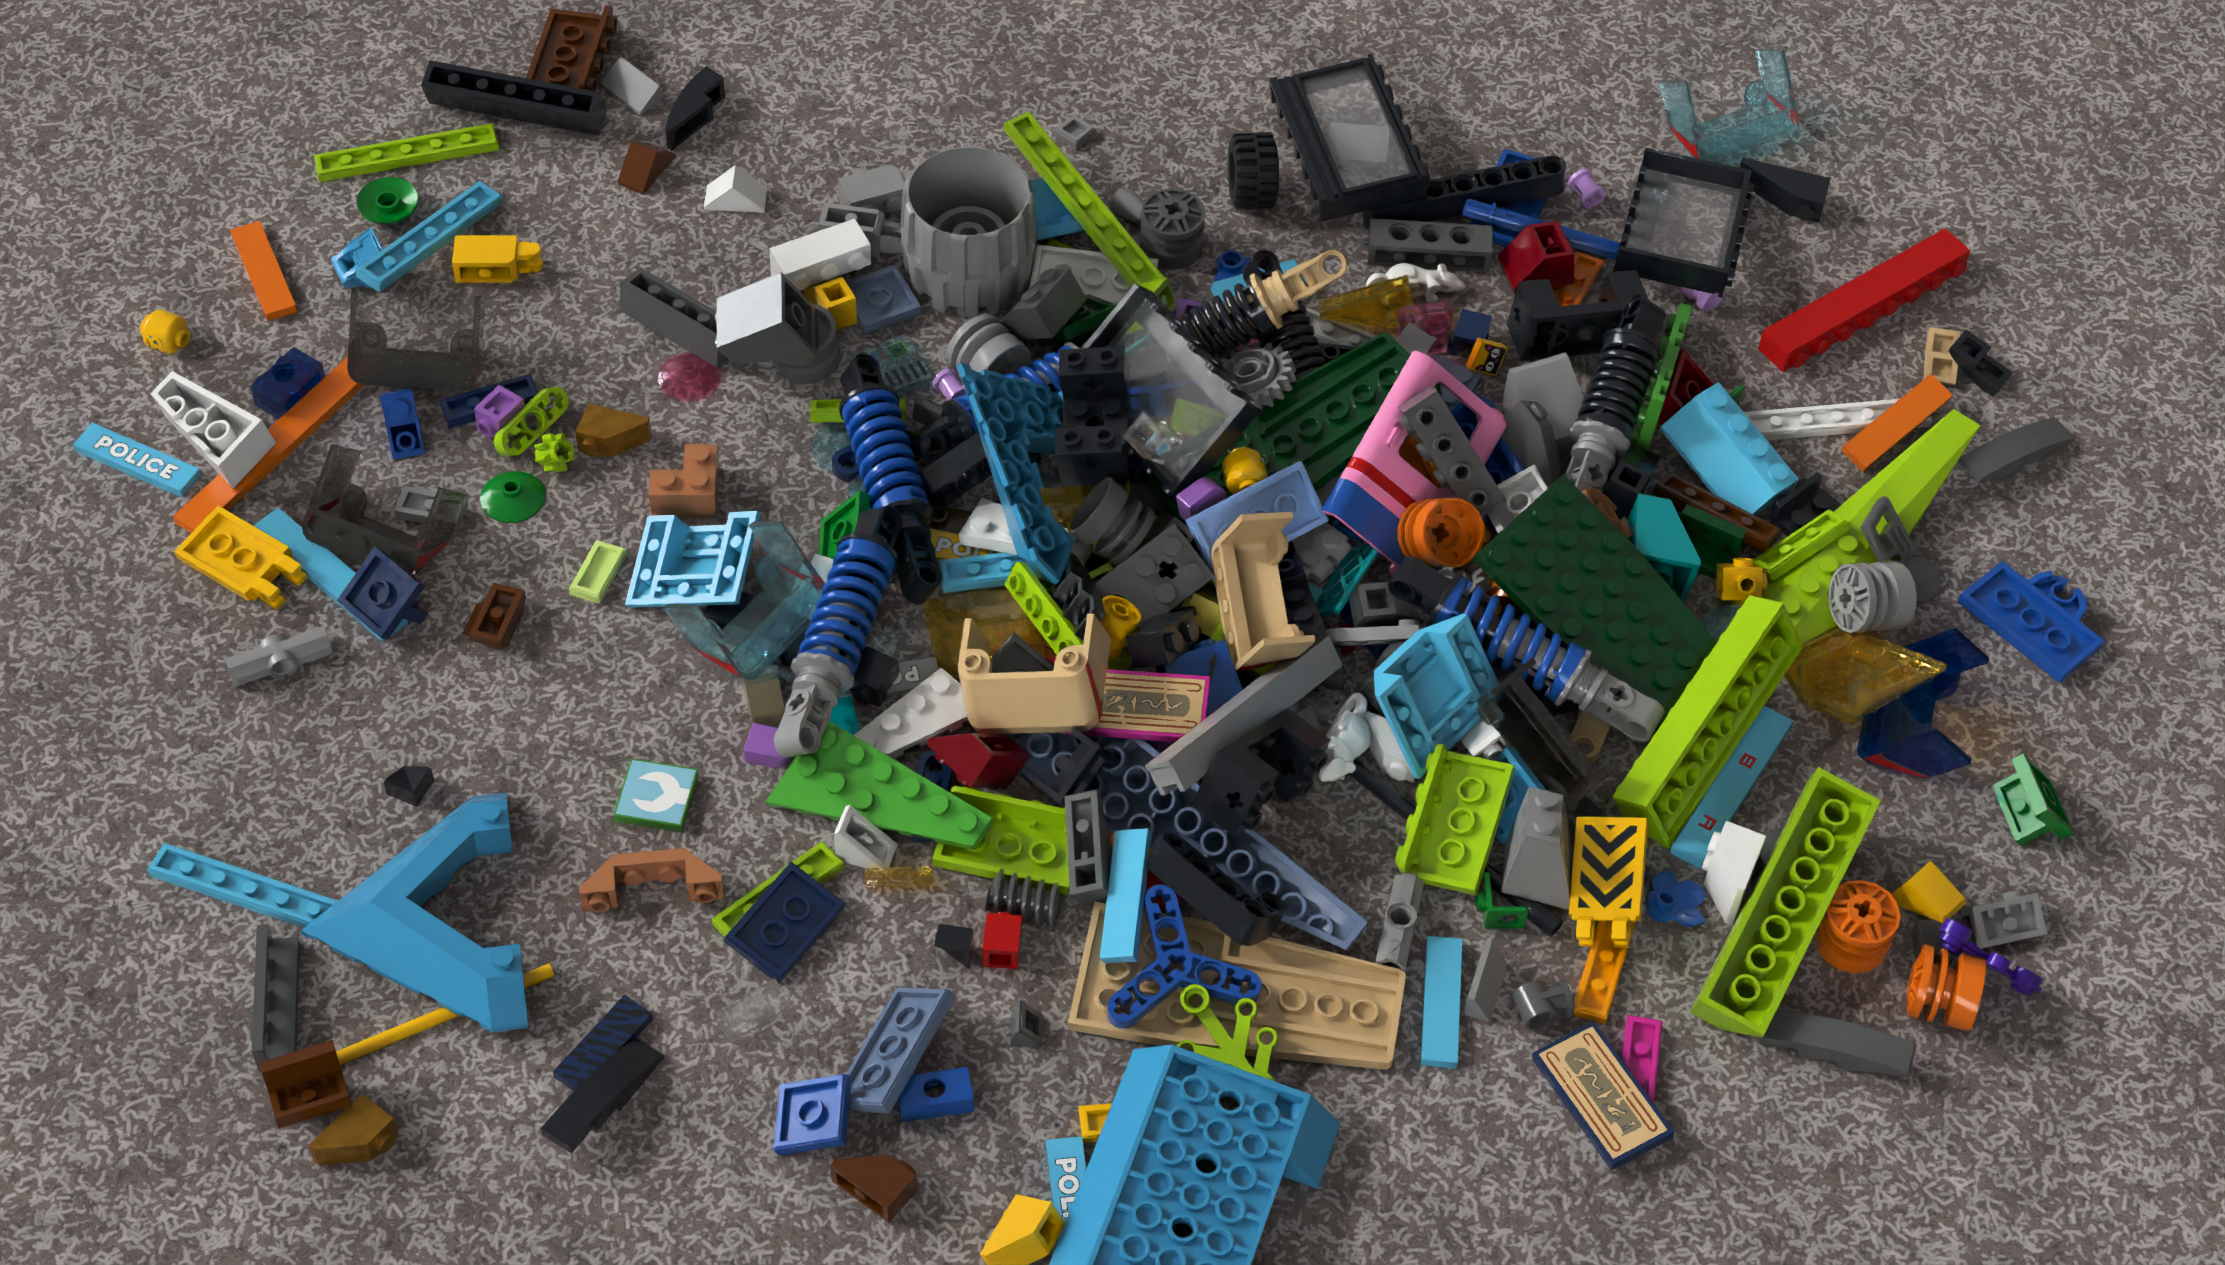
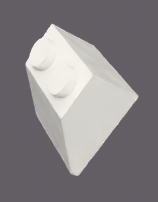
[1701,821,1766,926]

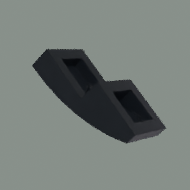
[1948,330,2013,397]

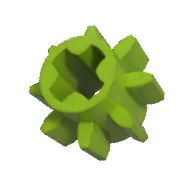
[534,433,575,472]

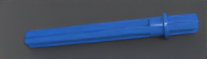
[1463,199,1620,260]

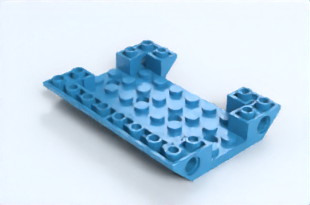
[1049,1045,1340,1265]

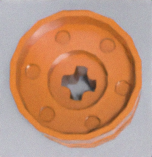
[1397,498,1485,567]
[1815,880,1901,973]
[1906,944,1986,1032]

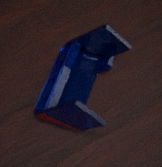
[1857,627,1989,779]

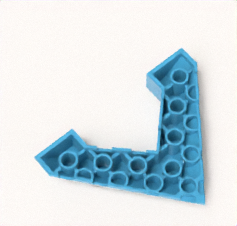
[957,363,1103,585]
[301,792,528,1032]

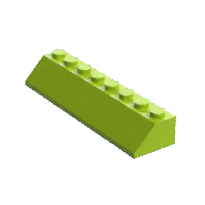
[1612,595,1803,849]
[1690,767,1881,1038]

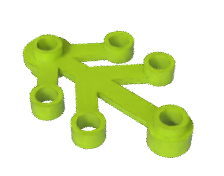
[1177,984,1279,1081]

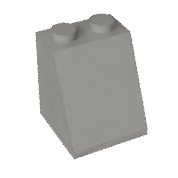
[1501,352,1584,457]
[1501,786,1574,910]

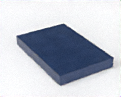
[723,862,846,984]

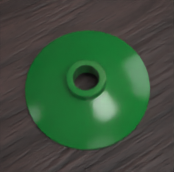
[356,177,418,224]
[480,471,545,523]

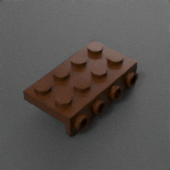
[526,5,618,91]

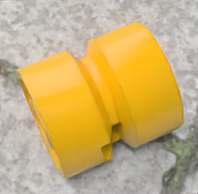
[1100,595,1142,660]

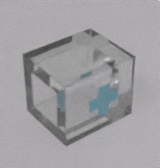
[1124,411,1183,465]

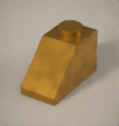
[575,403,652,458]
[308,1094,399,1166]

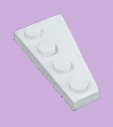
[959,498,1094,566]
[854,668,968,759]

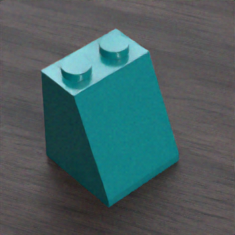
[1628,494,1701,604]

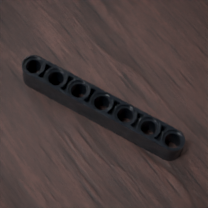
[1363,155,1566,230]

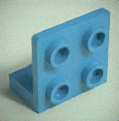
[1031,178,1085,242]

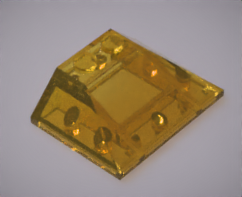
[921,586,1057,680]
[1784,628,1946,723]

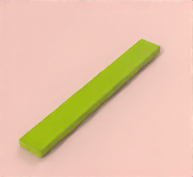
[1003,111,1165,287]

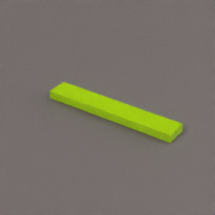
[314,123,499,182]

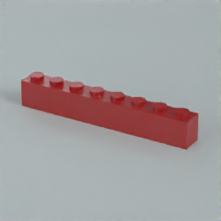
[1758,228,1971,372]

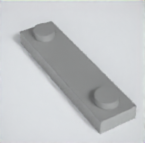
[1316,619,1425,646]

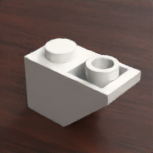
[1460,717,1509,760]

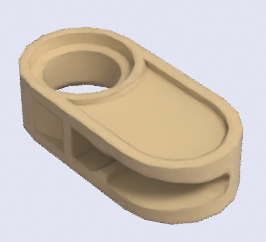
[1567,710,1611,766]

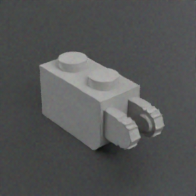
[838,164,914,214]
[818,202,902,258]

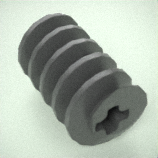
[985,869,1063,928]

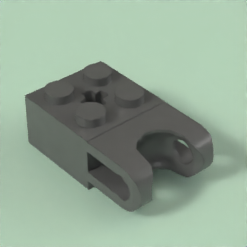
[1094,523,1215,628]

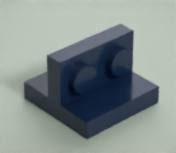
[337,546,428,640]

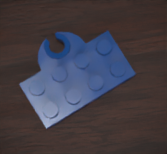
[1958,561,2105,683]

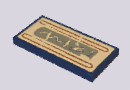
[1532,1021,1674,1171]

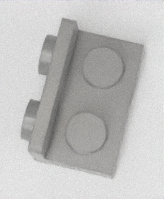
[1960,889,2048,949]

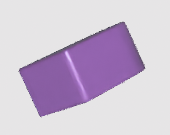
[1176,477,1226,520]
[744,723,793,768]

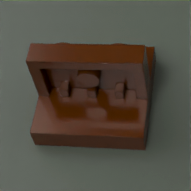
[259,1040,352,1129]

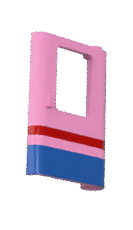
[1321,351,1507,576]

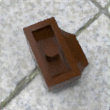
[462,583,526,650]

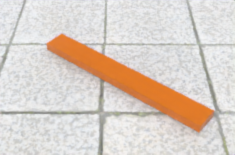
[173,356,375,533]

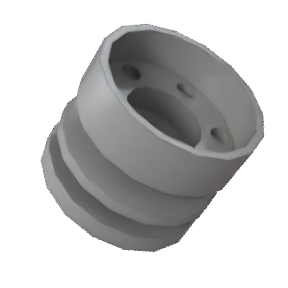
[946,313,1031,375]
[1828,561,1917,633]

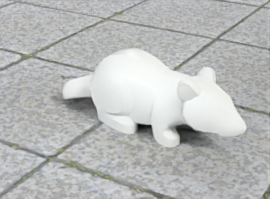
[1366,263,1466,302]
[1319,693,1371,782]

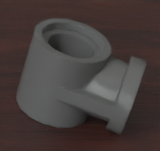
[1513,980,1574,1030]

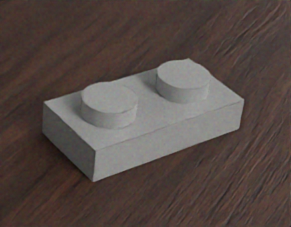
[394,486,468,530]

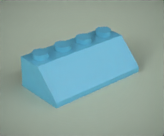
[1660,382,1799,516]

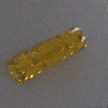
[864,867,933,889]

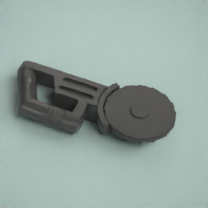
[1860,496,1941,604]

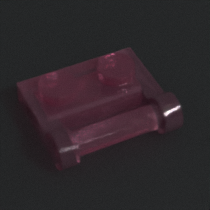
[1397,300,1454,355]

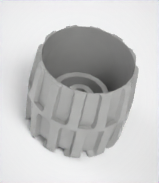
[900,145,1037,317]

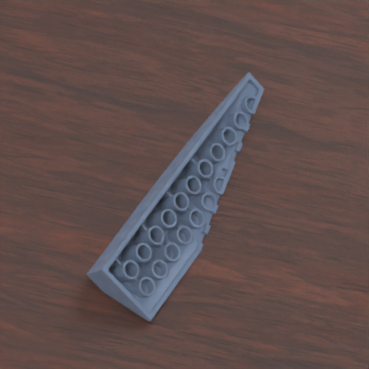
[1008,732,1369,951]

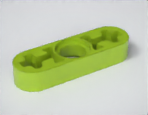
[494,387,569,457]

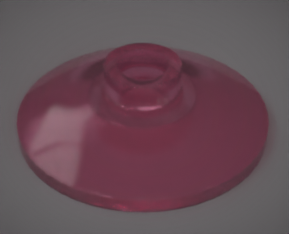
[657,353,721,402]

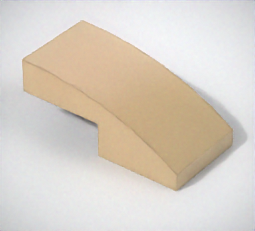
[1923,327,1960,386]

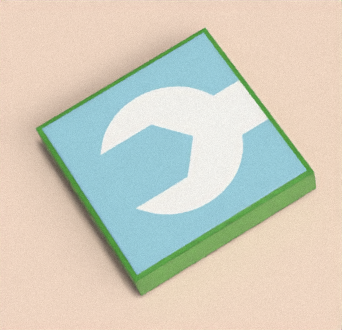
[614,759,699,832]

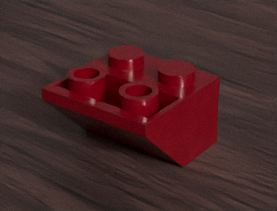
[1498,220,1574,294]
[926,733,1030,789]

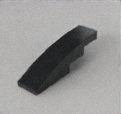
[1051,552,1105,640]
[541,1038,664,1154]

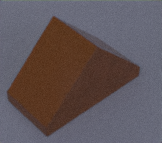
[617,141,676,195]

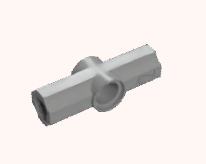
[224,626,333,687]
[1375,872,1424,972]

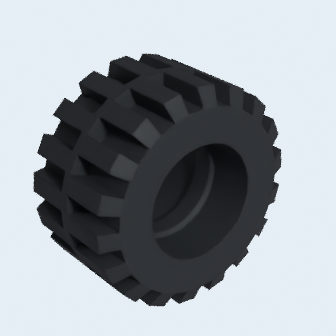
[1228,132,1279,210]

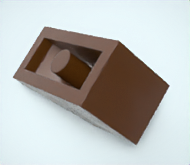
[830,1154,917,1223]

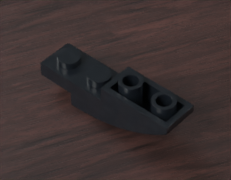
[1278,541,1326,638]

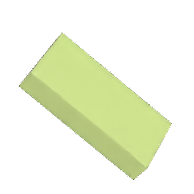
[569,540,627,604]

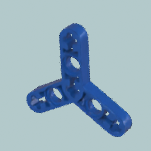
[1107,885,1262,1029]

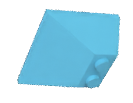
[625,511,761,608]
[1374,614,1505,779]

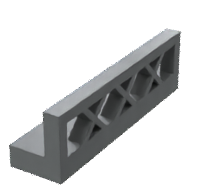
[251,924,300,1071]

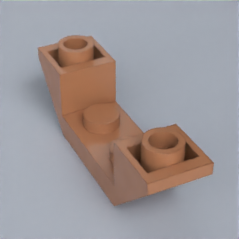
[579,848,724,913]

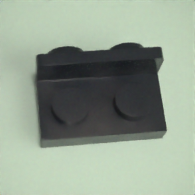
[1770,472,1842,537]

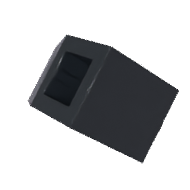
[1603,442,1661,519]

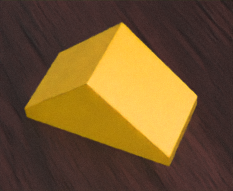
[1891,861,1966,923]

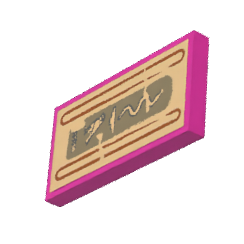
[1066,669,1210,742]

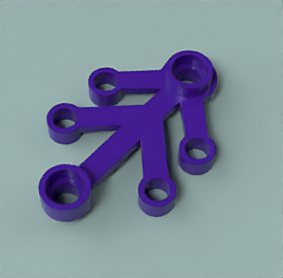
[1939,918,2043,997]

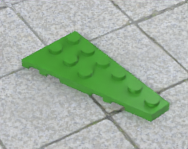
[1630,303,1692,450]
[765,721,994,850]

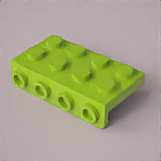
[1004,562,1132,671]
[1395,743,1516,896]
[932,786,1070,895]

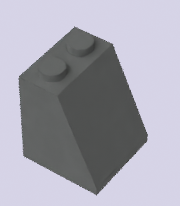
[715,272,816,365]

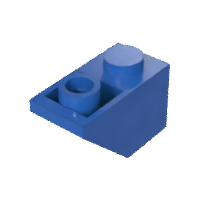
[380,388,425,460]

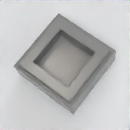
[1054,114,1096,150]

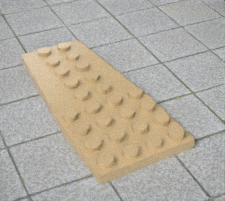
[1068,902,1406,1070]

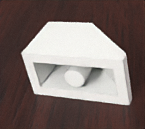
[1364,711,1416,783]

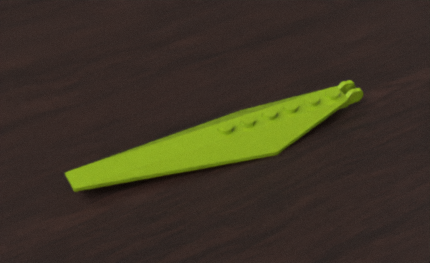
[1762,409,1981,646]

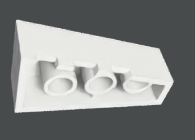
[151,371,276,489]

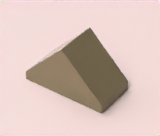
[741,672,785,728]

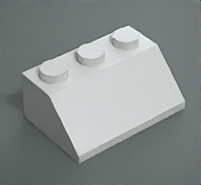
[769,218,871,291]

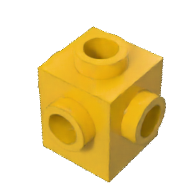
[1716,558,1767,606]

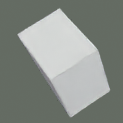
[704,166,767,213]
[834,805,898,873]

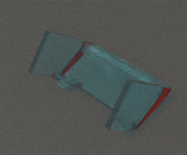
[1659,49,1799,164]
[664,521,825,680]

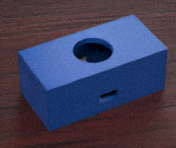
[898,1067,974,1123]

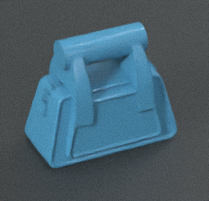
[331,228,396,288]

